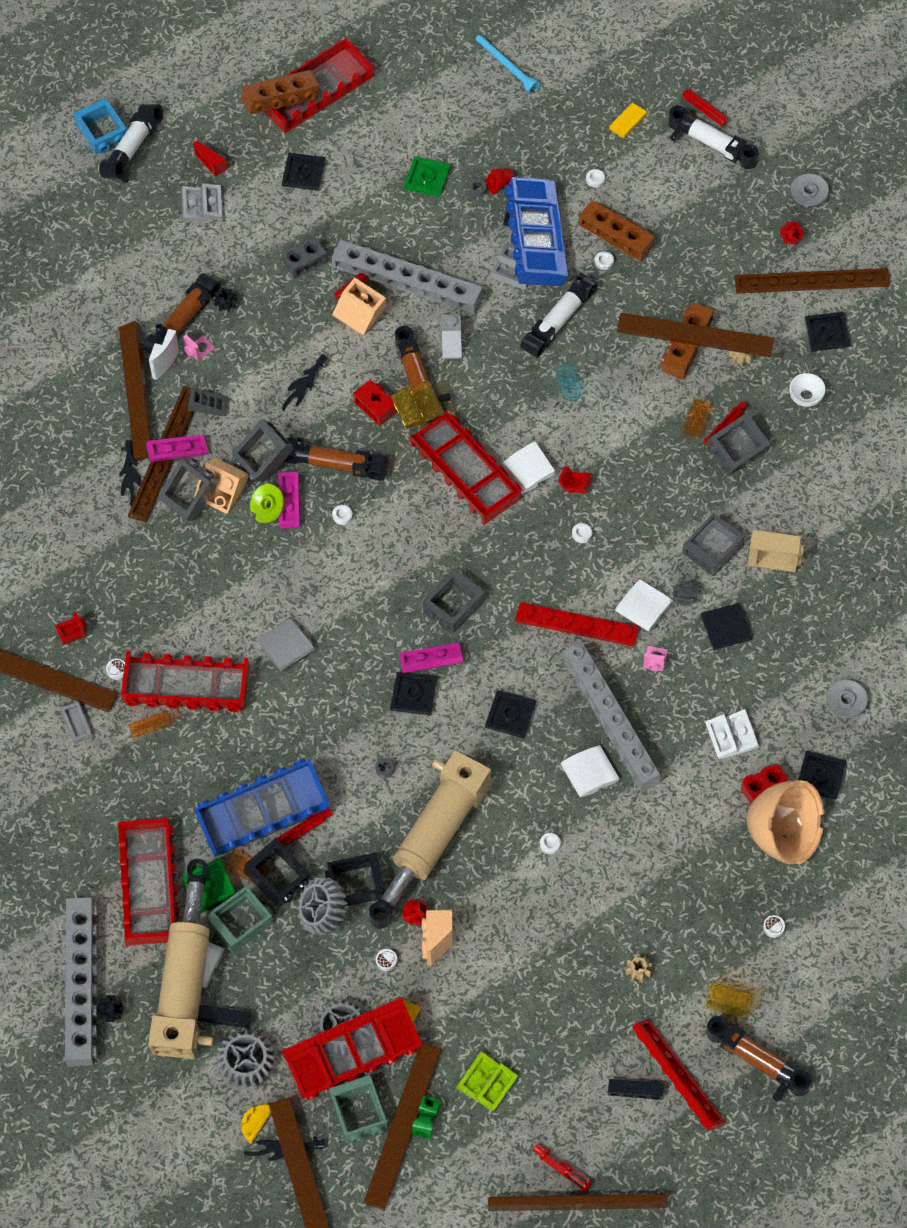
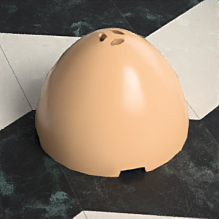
[747,780,824,864]

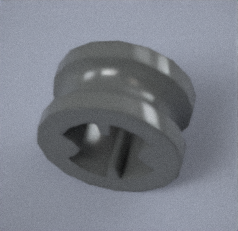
[469,179,486,197]
[375,758,394,778]

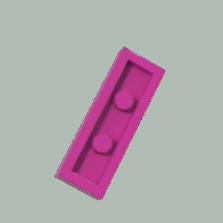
[146,435,208,462]
[278,472,300,528]
[399,643,463,673]

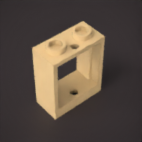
[748,530,804,572]

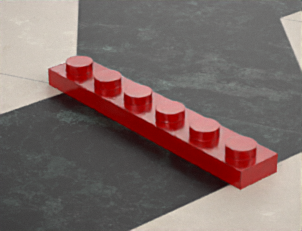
[515,602,638,647]
[632,1019,725,1131]

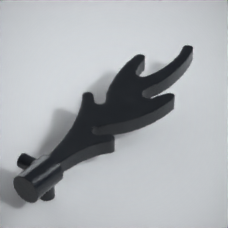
[282,354,327,411]
[119,440,140,506]
[244,1136,325,1161]

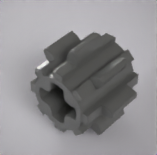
[672,581,698,606]

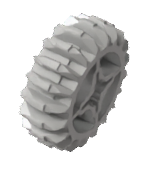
[296,877,348,935]
[312,998,371,1057]
[216,1029,275,1089]

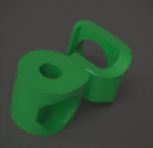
[412,1095,441,1140]

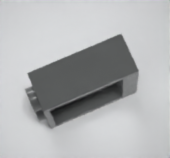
[231,419,295,482]
[158,457,219,521]
[423,569,485,633]

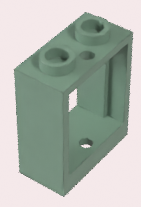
[206,886,274,953]
[329,1075,388,1143]

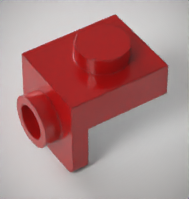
[485,168,515,195]
[558,466,593,494]
[55,612,87,645]

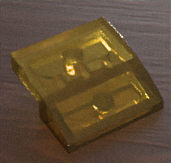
[391,379,445,428]

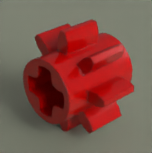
[780,221,804,245]
[402,898,428,926]

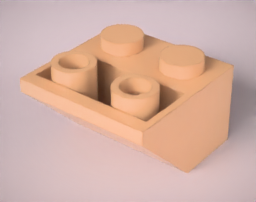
[332,277,386,335]
[193,458,249,514]
[422,910,453,966]

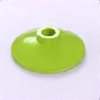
[250,484,284,523]

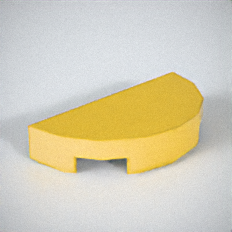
[241,1104,271,1144]

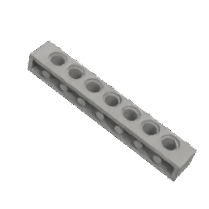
[332,240,482,314]
[564,642,660,793]
[65,897,98,1067]

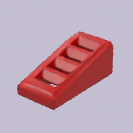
[193,141,227,176]

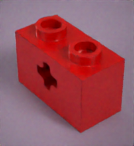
[353,379,397,426]

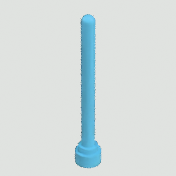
[476,35,540,94]

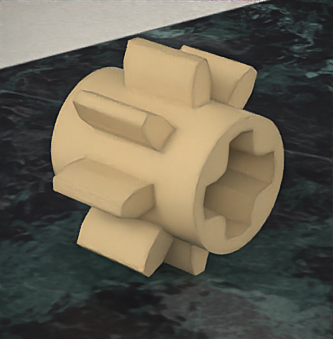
[729,351,753,366]
[625,955,652,983]

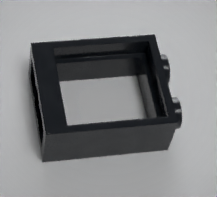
[243,838,310,907]
[324,852,385,907]

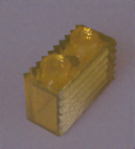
[705,982,753,1020]

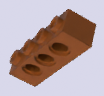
[241,70,319,115]
[578,200,655,262]
[660,302,714,380]

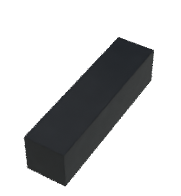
[197,1005,251,1029]
[608,1079,663,1100]

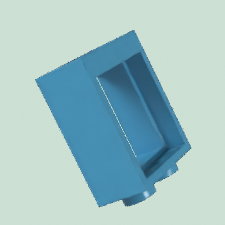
[73,98,127,154]

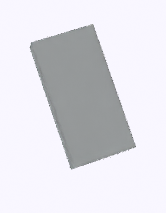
[60,701,93,744]

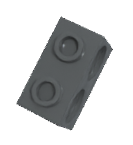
[282,237,327,279]

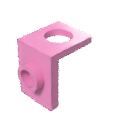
[183,335,215,361]
[643,646,668,671]

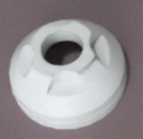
[789,373,825,407]

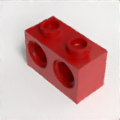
[741,763,789,805]

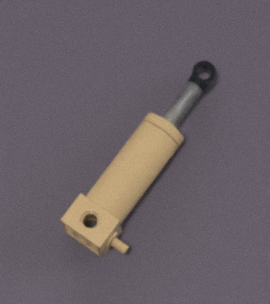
[369,750,492,929]
[148,858,213,1059]

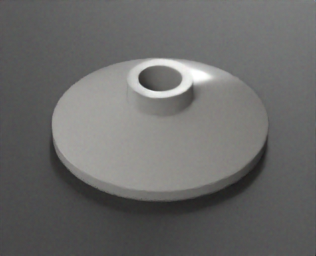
[790,174,829,206]
[826,680,867,718]

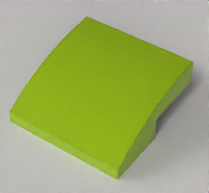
[456,1051,518,1111]

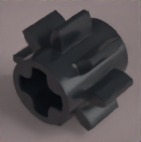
[213,288,237,312]
[97,995,124,1022]

